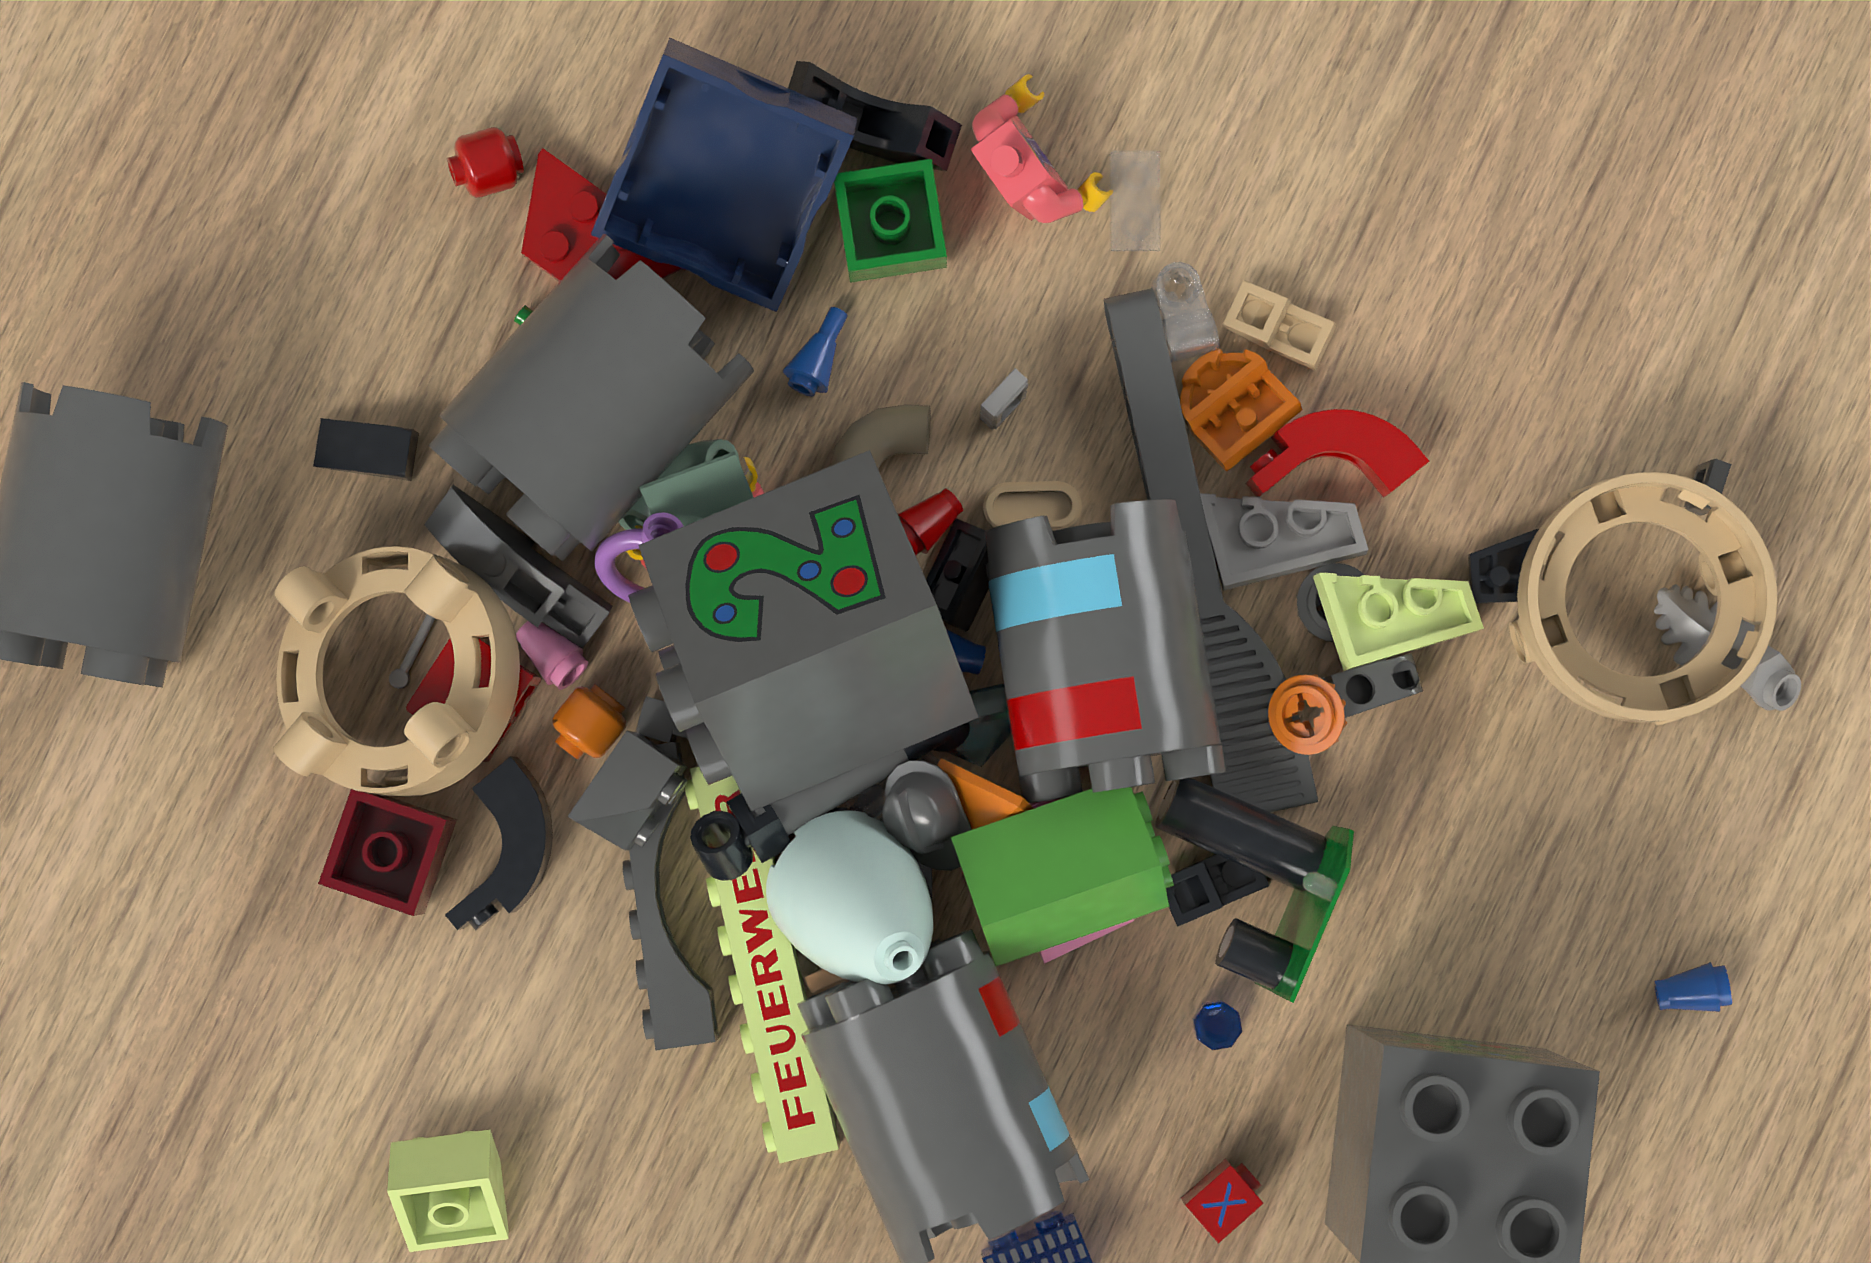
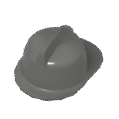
[882,760,972,871]

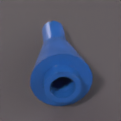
[783,307,848,397]

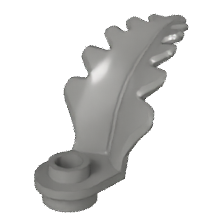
[1654,584,1801,711]

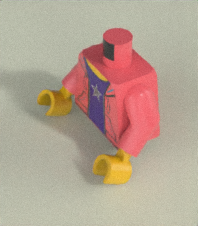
[971,74,1113,223]

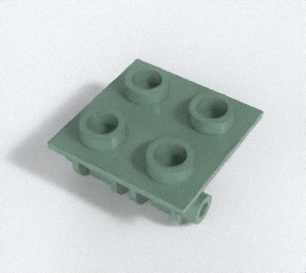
[639,452,754,527]

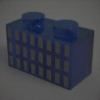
[981,1210,1093,1263]

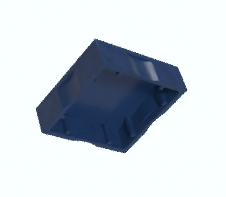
[591,38,857,312]

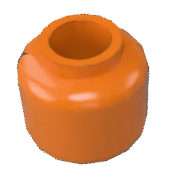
[552,684,626,760]

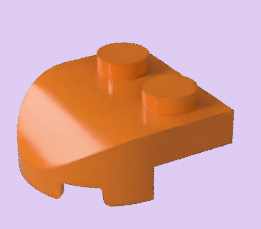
[1180,349,1303,472]

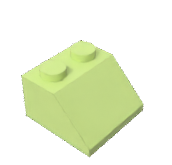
[387,1129,509,1252]

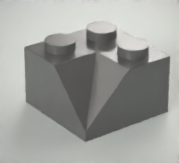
[568,730,688,851]

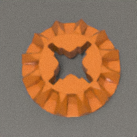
[1268,675,1347,755]

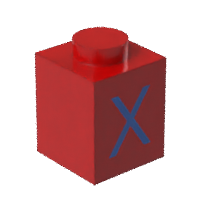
[1181,1158,1264,1244]

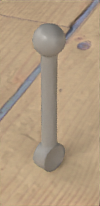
[389,614,435,689]

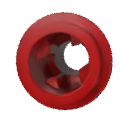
[898,488,963,556]

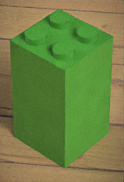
[951,787,1174,966]

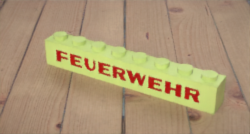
[685,767,840,1163]

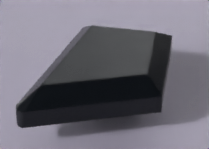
[1468,529,1539,604]

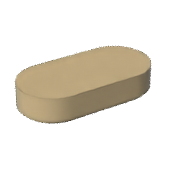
[983,481,1082,531]

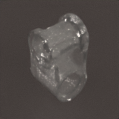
[1151,262,1220,363]

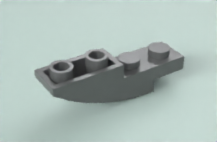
[424,484,613,649]

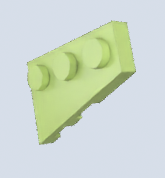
[1313,573,1484,671]

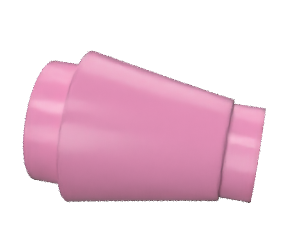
[516,621,588,690]

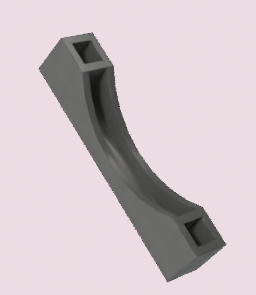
[623,742,719,1051]

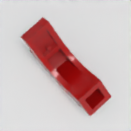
[1245,409,1430,498]

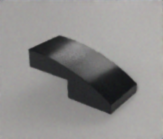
[1166,854,1269,927]

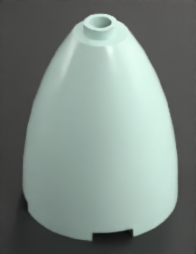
[766,811,933,985]

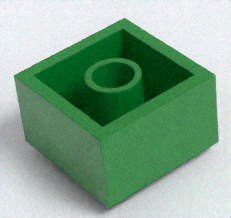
[834,159,947,283]

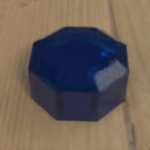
[1192,1000,1242,1050]

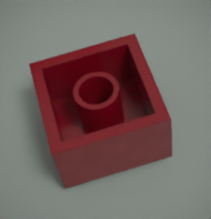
[318,789,457,916]

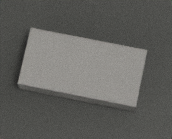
[980,368,1028,430]

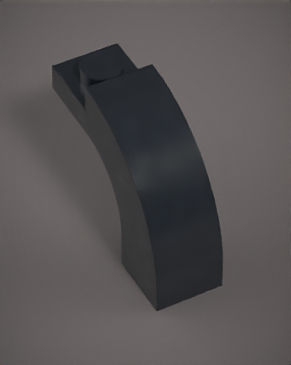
[788,61,962,171]
[445,756,553,931]

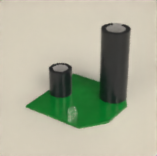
[1155,778,1354,1003]

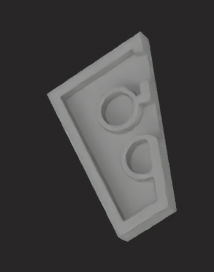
[1200,493,1368,591]

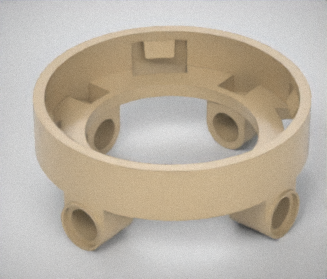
[1509,472,1777,726]
[273,546,520,797]

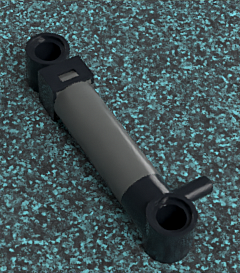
[690,722,970,881]

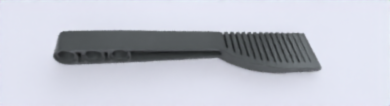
[1104,288,1318,813]

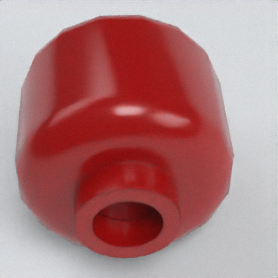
[447,127,524,198]

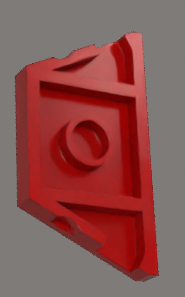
[521,148,686,282]

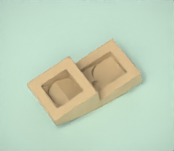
[1223,280,1336,371]

